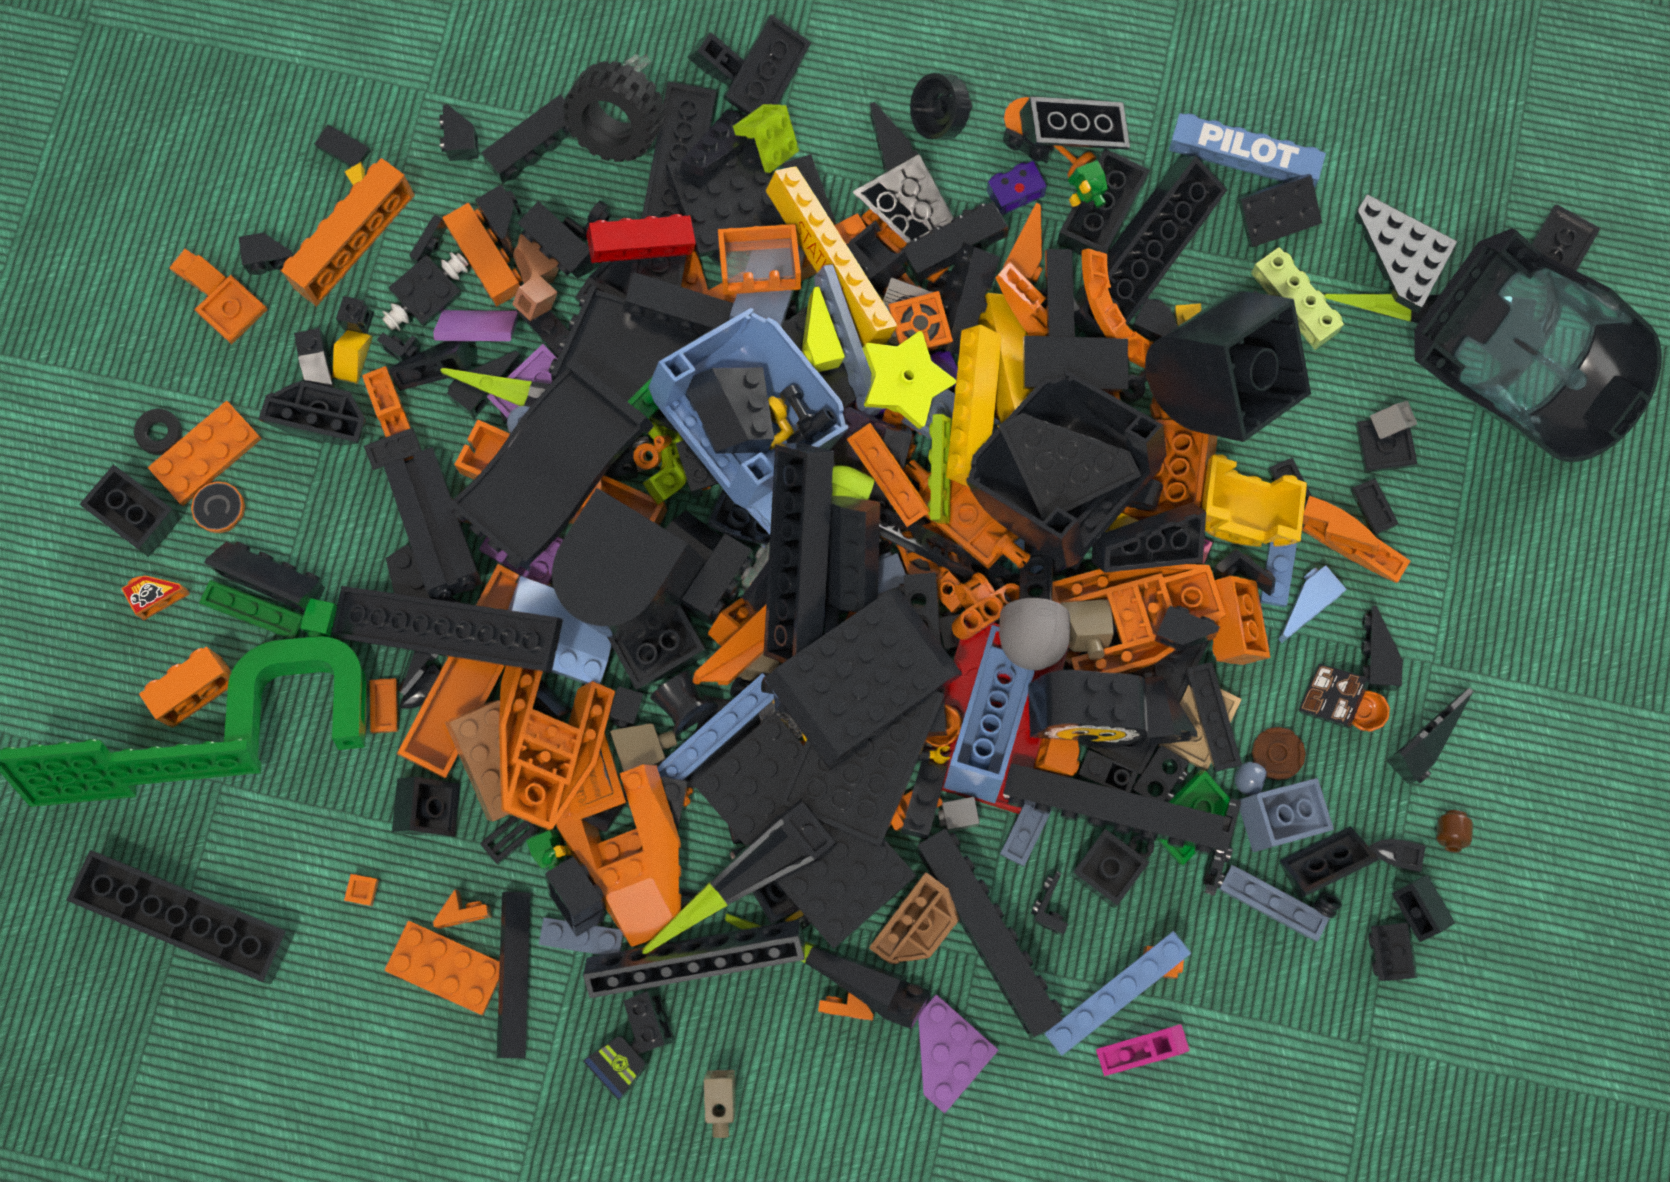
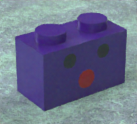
[987,161,1047,216]

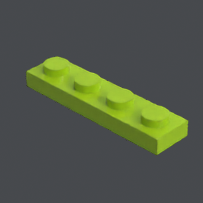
[928,414,952,524]

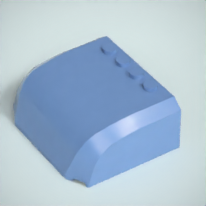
[648,308,848,508]

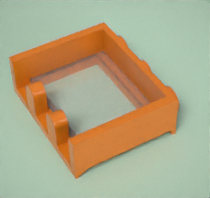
[718,224,801,295]

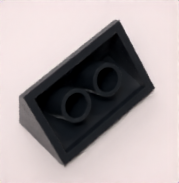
[1280,826,1379,899]
[730,846,800,924]

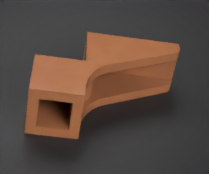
[512,234,559,321]

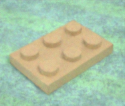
[1158,684,1242,771]

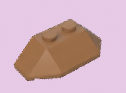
[869,873,959,964]

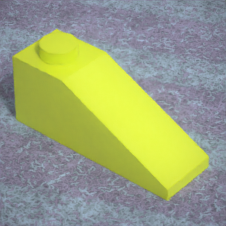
[801,287,845,372]

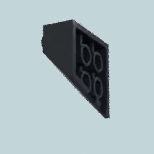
[686,367,774,454]

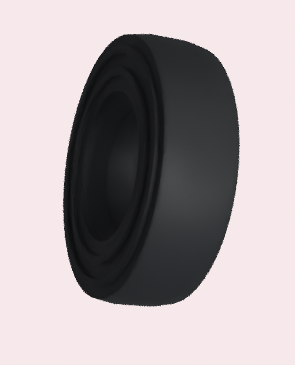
[134,409,182,455]

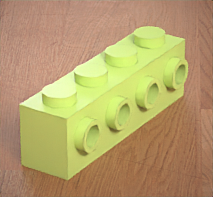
[1251,247,1344,350]

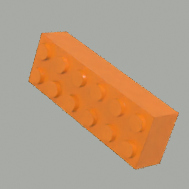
[281,158,415,307]

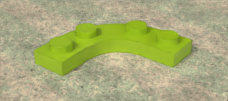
[643,421,687,504]

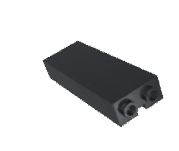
[383,447,483,601]

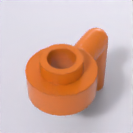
[634,435,672,469]

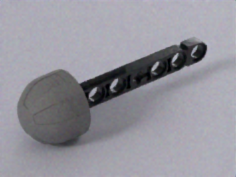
[999,542,1070,670]

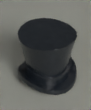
[650,670,719,737]

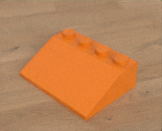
[1123,420,1218,520]

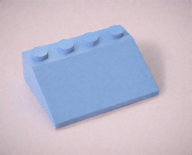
[508,576,611,684]

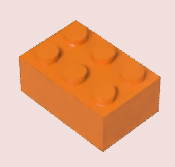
[1212,576,1271,665]
[139,647,232,728]

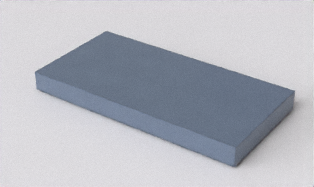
[729,246,806,327]

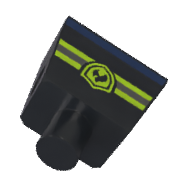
[583,1035,648,1100]

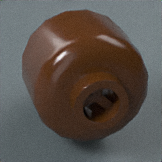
[1436,810,1473,853]

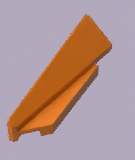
[693,605,766,685]

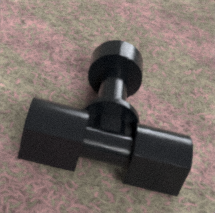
[780,385,838,445]

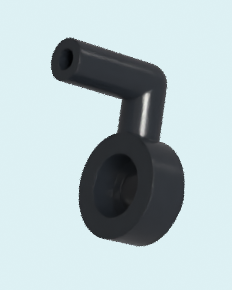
[563,200,611,240]
[1119,369,1147,403]

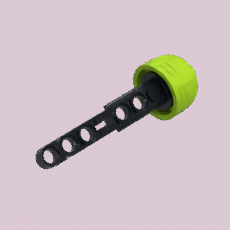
[832,466,1014,591]

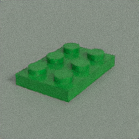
[1157,770,1230,865]

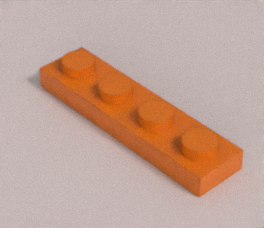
[847,423,930,527]

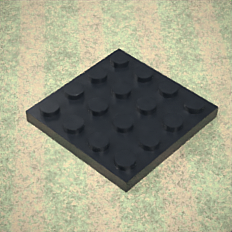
[665,143,787,258]

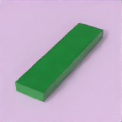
[199,580,304,639]

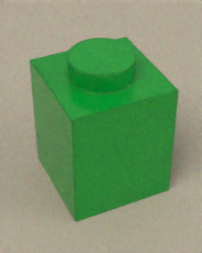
[300,599,338,638]

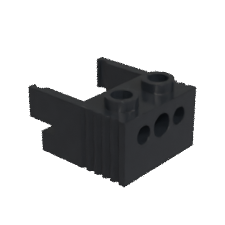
[846,221,908,293]

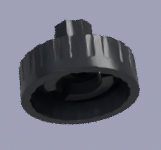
[910,73,972,140]

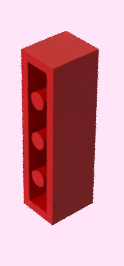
[587,214,696,263]

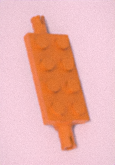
[904,460,1031,569]

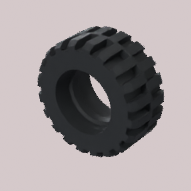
[563,61,665,162]

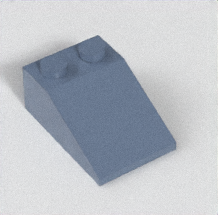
[1239,778,1334,852]

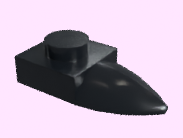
[400,664,440,709]
[1369,839,1426,873]

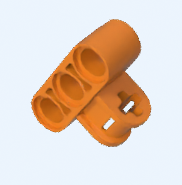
[952,573,1019,640]

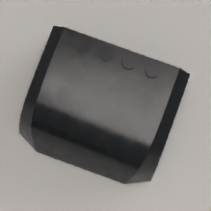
[966,370,1167,568]

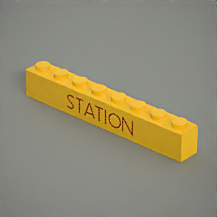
[766,167,898,347]

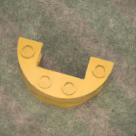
[1202,454,1307,547]

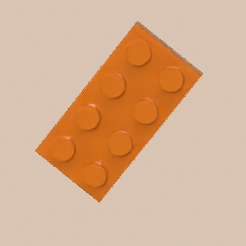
[147,401,262,506]
[384,921,500,1016]

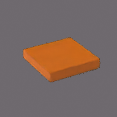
[194,275,268,345]

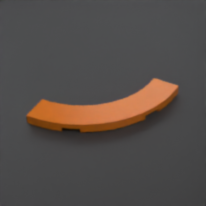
[1082,249,1154,368]

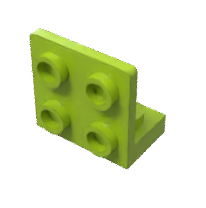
[733,104,799,173]

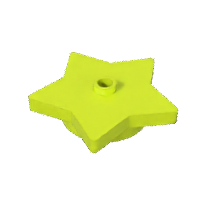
[863,331,956,429]

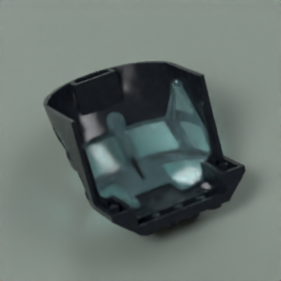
[1414,228,1662,462]

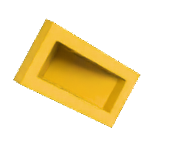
[333,330,373,384]

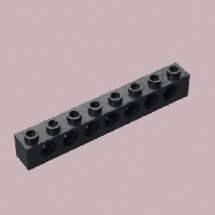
[583,919,805,998]

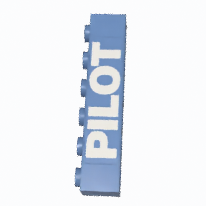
[1168,113,1326,188]

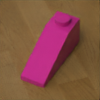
[1096,1024,1190,1076]

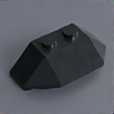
[258,381,366,446]

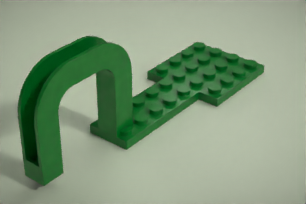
[0,636,367,807]

